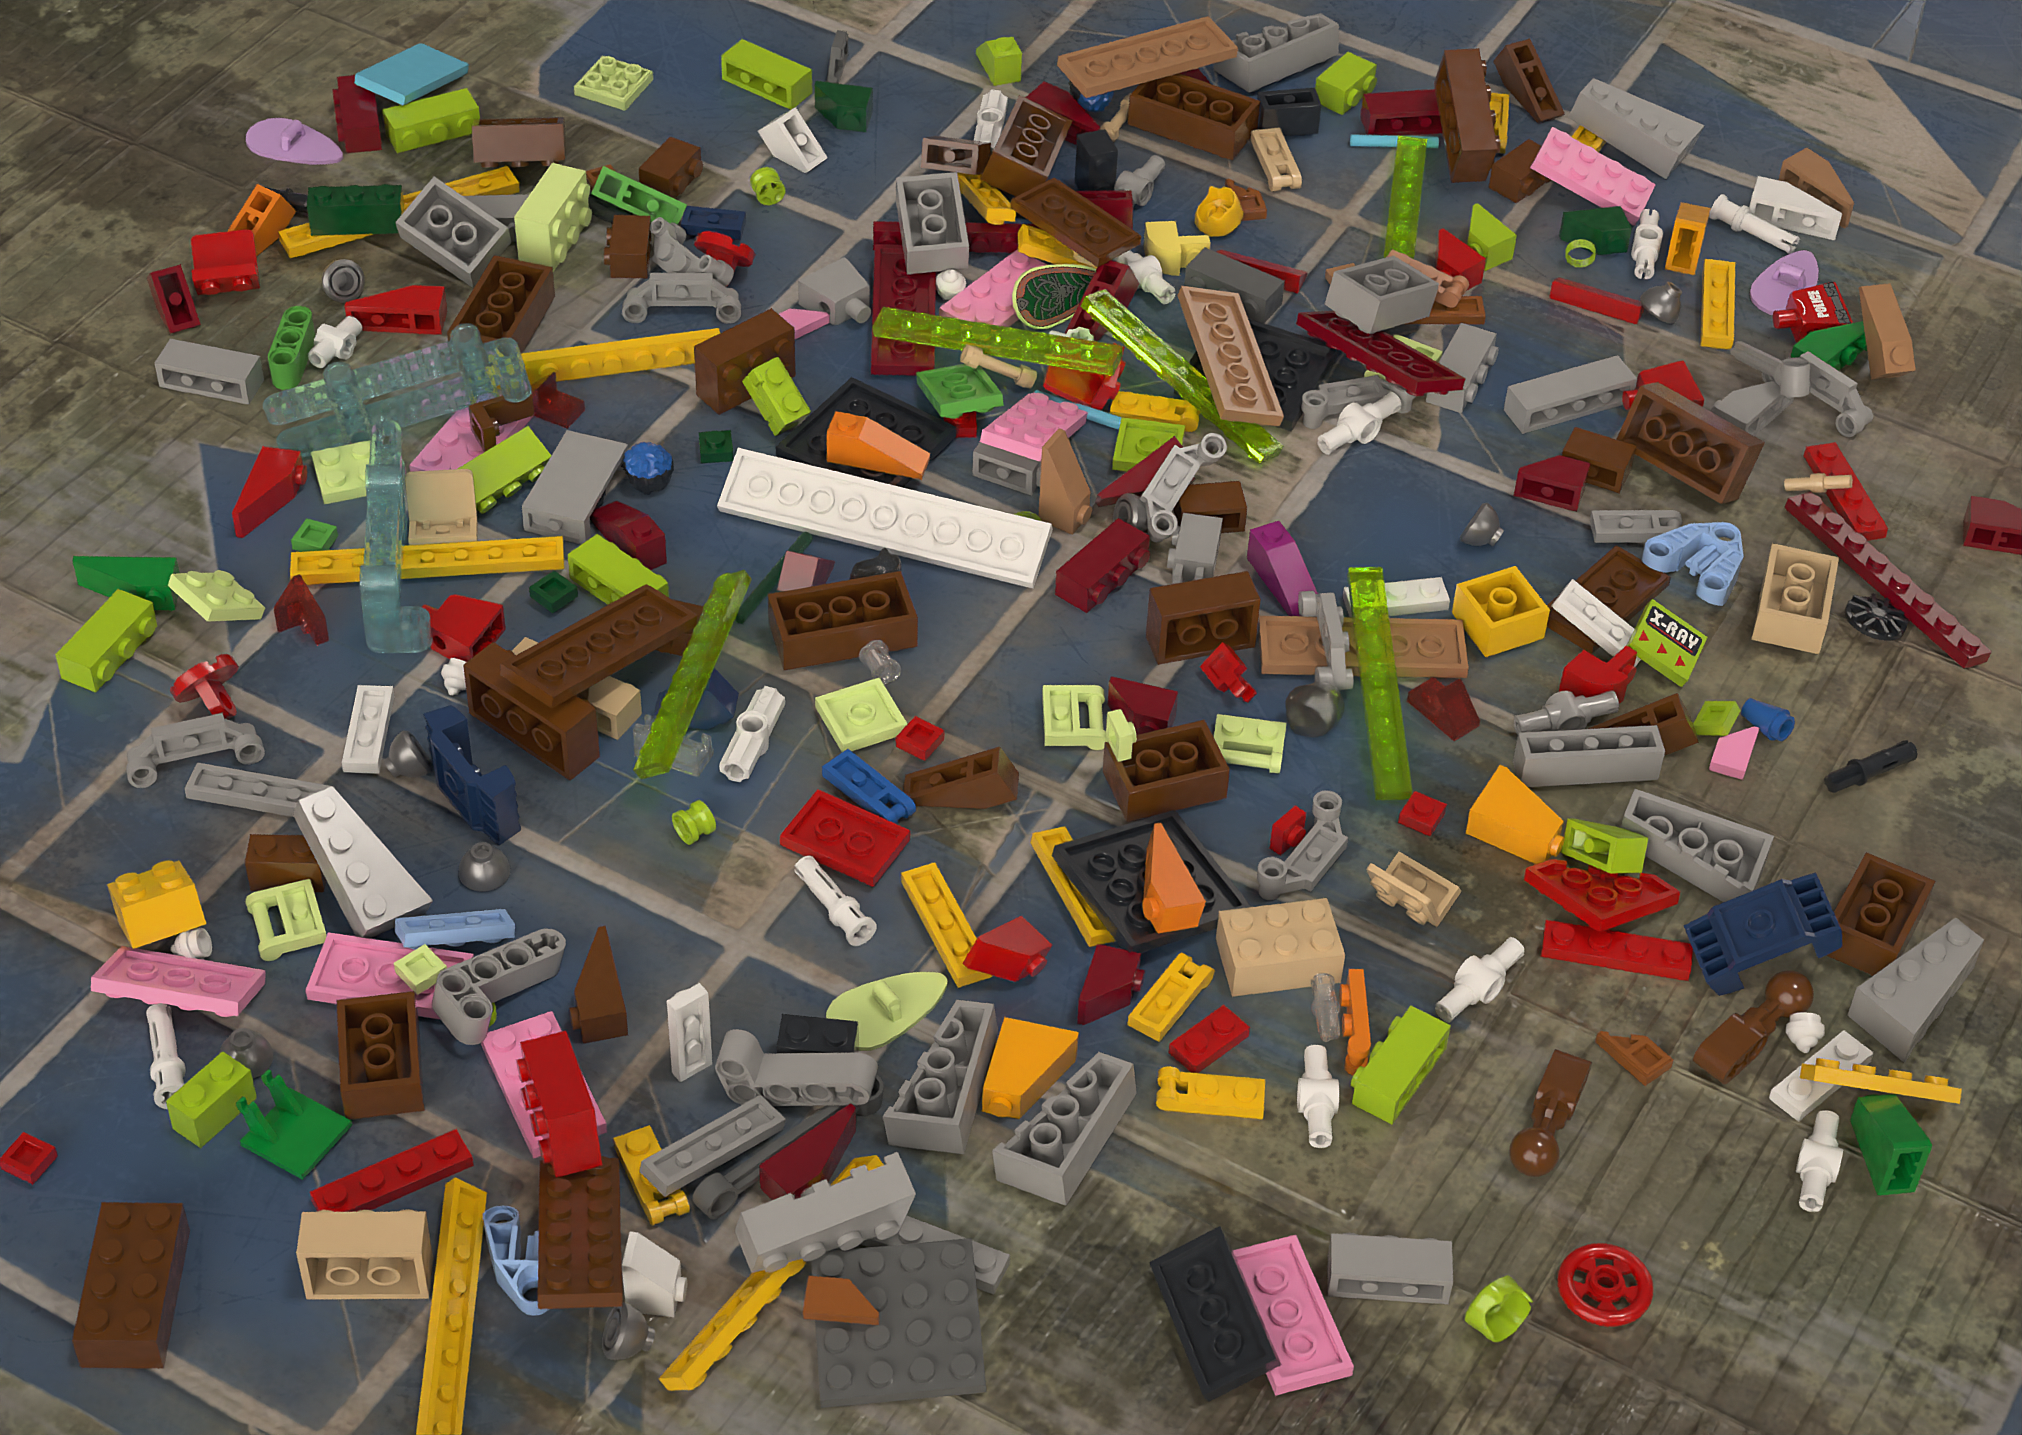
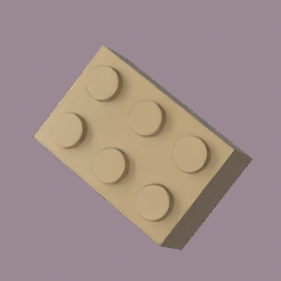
[1751,543,1839,654]
[1216,898,1345,997]
[296,1210,433,1299]

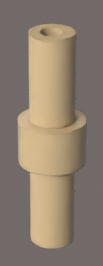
[1784,473,1852,493]

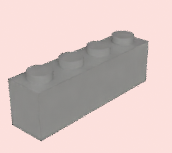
[1504,355,1637,434]
[1513,725,1665,787]

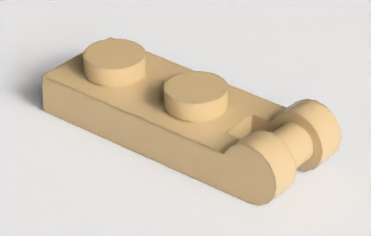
[1251,128,1302,191]

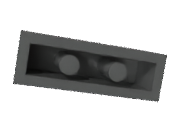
[1184,247,1284,323]

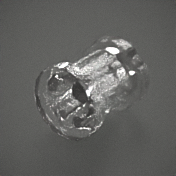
[859,640,901,686]

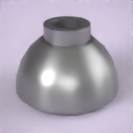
[322,259,365,303]
[1640,282,1682,323]
[1113,493,1148,532]
[1460,503,1504,546]
[384,730,432,778]
[459,842,510,891]
[219,1028,273,1078]
[602,1302,655,1360]

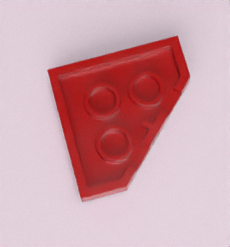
[1524,859,1680,932]

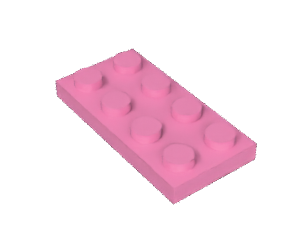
[1530,127,1656,226]
[939,249,1047,344]
[410,387,534,472]
[980,393,1088,461]
[306,933,474,1019]
[91,946,266,1017]
[481,1011,607,1159]
[1233,1235,1354,1396]

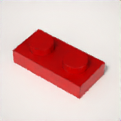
[1168,1004,1250,1073]

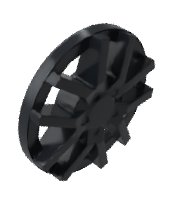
[1844,593,1908,641]

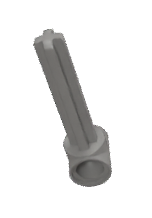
[1730,341,1810,397]

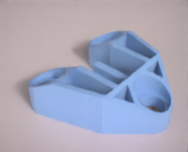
[1642,522,1744,606]
[483,1206,549,1316]

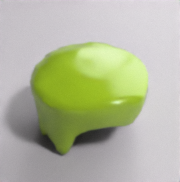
[1465,1275,1533,1342]

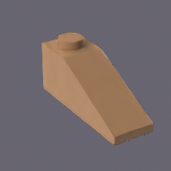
[1779,148,1854,228]
[1859,283,1916,380]
[1039,428,1092,535]

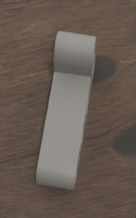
[432,928,566,1045]
[715,1029,878,1106]

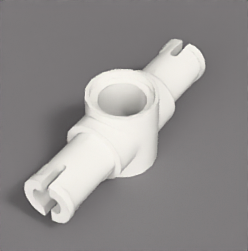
[1631,209,1663,279]
[1112,250,1175,304]
[1317,392,1401,455]
[1435,937,1525,1023]
[1297,1045,1339,1148]
[1796,1110,1843,1212]

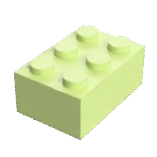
[514,163,592,272]

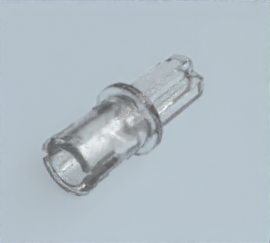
[1311,973,1341,1042]

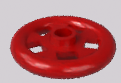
[1557,1243,1654,1327]

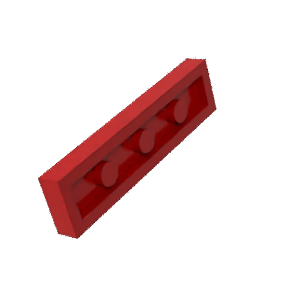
[1804,442,1888,541]
[1541,920,1693,981]
[310,1129,474,1212]

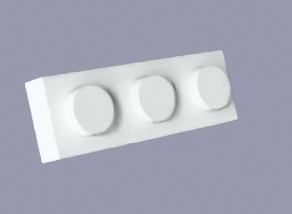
[1343,577,1450,618]
[1551,579,1641,667]
[342,685,394,773]
[667,983,712,1082]
[1769,1030,1873,1122]

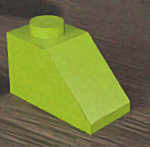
[976,36,1022,86]
[1467,203,1517,271]
[1561,818,1648,873]

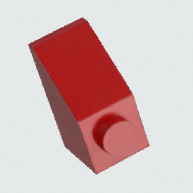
[1435,228,1486,290]
[962,916,1052,982]

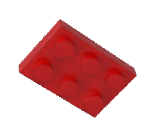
[780,789,910,887]

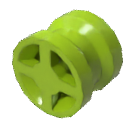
[750,167,785,206]
[672,800,716,845]

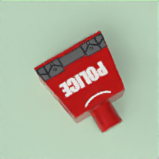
[1773,282,1853,343]

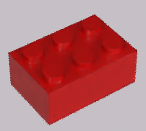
[516,1030,602,1178]

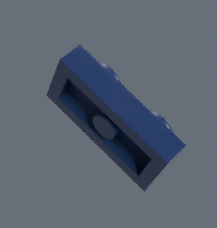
[681,206,746,240]

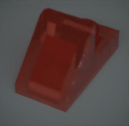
[528,371,585,429]
[274,574,329,645]
[1407,677,1480,741]

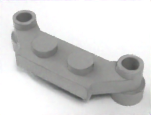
[650,217,734,286]
[622,273,741,324]
[1762,351,1873,437]
[1301,375,1416,429]
[1140,433,1227,543]
[1298,591,1353,695]
[126,713,265,788]
[1257,791,1348,900]

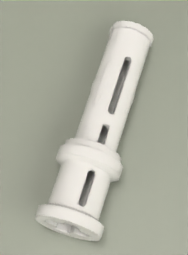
[1709,194,1799,254]
[794,856,877,946]
[146,1003,186,1109]

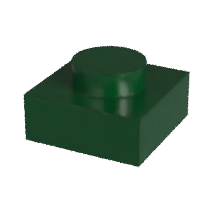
[698,430,733,463]
[529,570,578,613]

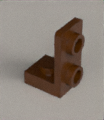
[468,388,534,452]

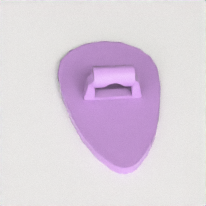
[246,118,343,164]
[1749,250,1819,315]

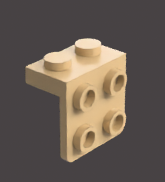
[405,469,478,545]
[1366,852,1461,927]

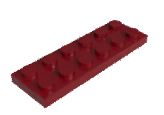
[871,244,936,376]
[1296,310,1465,397]

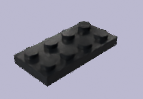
[1149,1226,1281,1402]

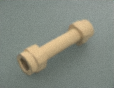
[1100,93,1131,143]
[960,344,1037,389]

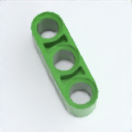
[268,306,316,390]

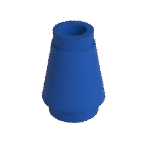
[1741,698,1795,741]

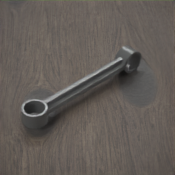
[692,1074,883,1219]

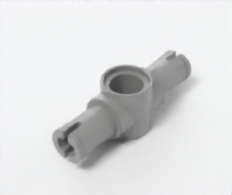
[1114,155,1165,206]
[1514,691,1619,735]

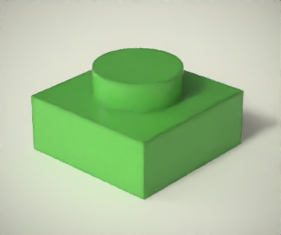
[291,518,338,552]

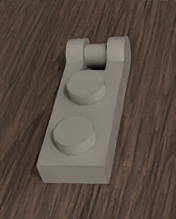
[1590,510,1683,543]

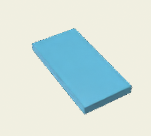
[354,43,469,105]

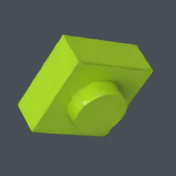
[1693,701,1741,736]

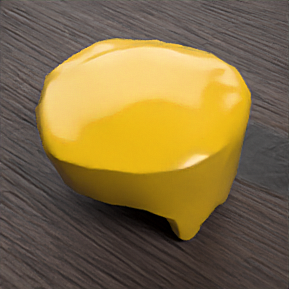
[1194,186,1244,237]

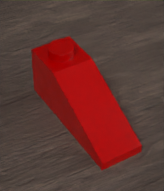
[344,285,448,335]
[232,446,307,538]

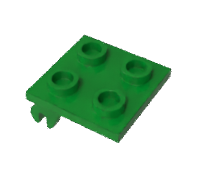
[236,1069,352,1180]

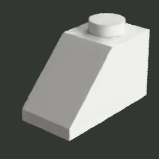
[758,107,827,173]
[622,1232,687,1317]

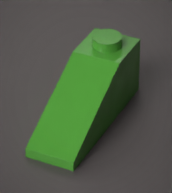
[591,166,687,225]

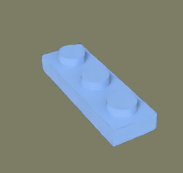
[395,909,515,950]

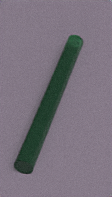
[733,531,813,624]

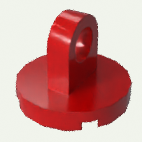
[694,231,756,287]
[170,654,239,720]

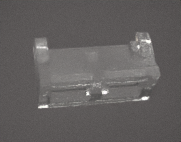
[633,714,714,777]

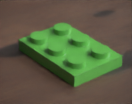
[916,364,1004,418]

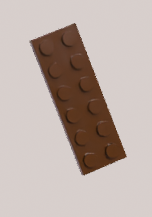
[500,584,698,708]
[538,1156,622,1309]

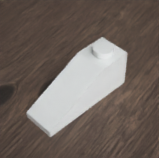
[1749,176,1842,240]

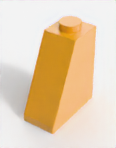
[1665,202,1711,275]
[1466,765,1565,864]
[982,1017,1079,1119]

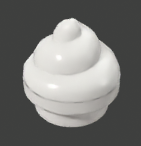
[935,269,966,300]
[441,658,466,695]
[171,928,212,960]
[1786,1013,1824,1053]

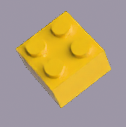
[1452,566,1550,657]
[107,860,206,949]

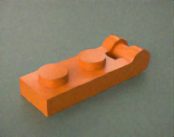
[1339,969,1371,1076]

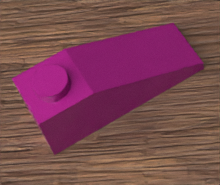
[1247,521,1318,616]

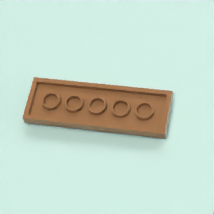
[1057,16,1238,98]
[1177,286,1284,426]
[1258,616,1469,678]

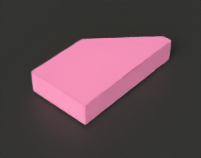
[779,309,830,339]
[1709,726,1759,780]

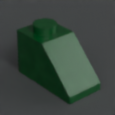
[814,81,873,132]
[1559,206,1632,255]

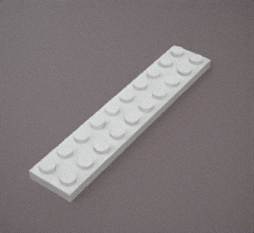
[717,448,1053,588]

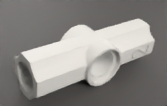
[974,90,1008,156]
[719,686,785,782]

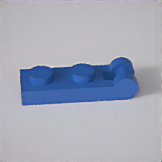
[822,749,916,825]

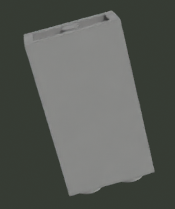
[522,430,628,544]

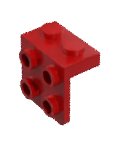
[191,229,260,295]
[1043,342,1126,410]

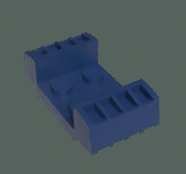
[423,705,521,846]
[1684,872,1842,996]

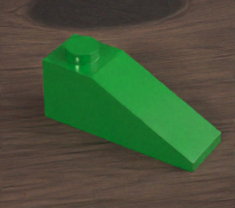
[72,556,180,610]

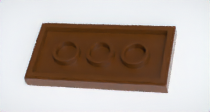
[1010,177,1142,267]
[1547,545,1671,654]

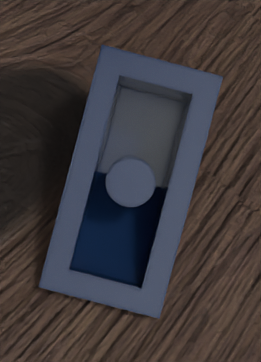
[653,667,739,730]

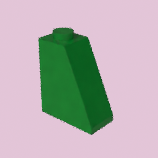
[1850,1094,1932,1196]

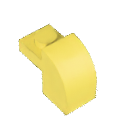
[1144,221,1210,276]

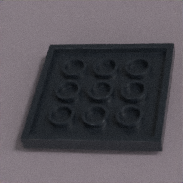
[1174,319,1338,432]
[775,377,956,488]
[1052,810,1252,953]

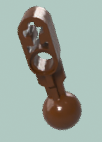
[1693,970,1814,1085]
[1509,1049,1592,1177]

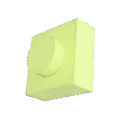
[1106,709,1137,761]
[394,944,447,995]

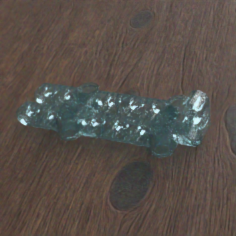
[262,324,532,458]
[360,420,432,653]

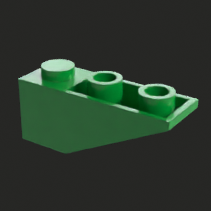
[1791,321,1867,371]

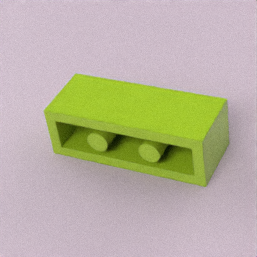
[721,39,812,110]
[382,88,480,153]
[458,426,552,514]
[567,534,669,605]
[55,589,158,692]
[1351,1006,1451,1125]

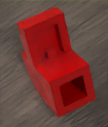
[1559,645,1637,704]

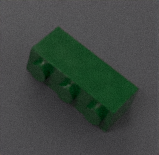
[307,184,405,236]

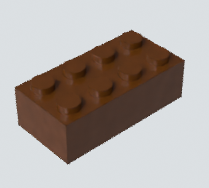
[1434,48,1500,183]
[1128,73,1260,160]
[980,95,1072,197]
[447,255,555,365]
[1616,382,1765,504]
[768,571,918,671]
[463,642,600,781]
[72,1202,190,1369]

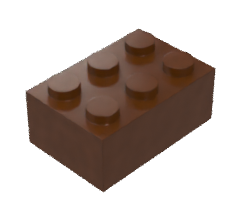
[472,117,566,167]
[694,308,796,415]
[1146,571,1261,665]
[1103,720,1230,822]
[1826,852,1935,976]
[336,991,425,1120]

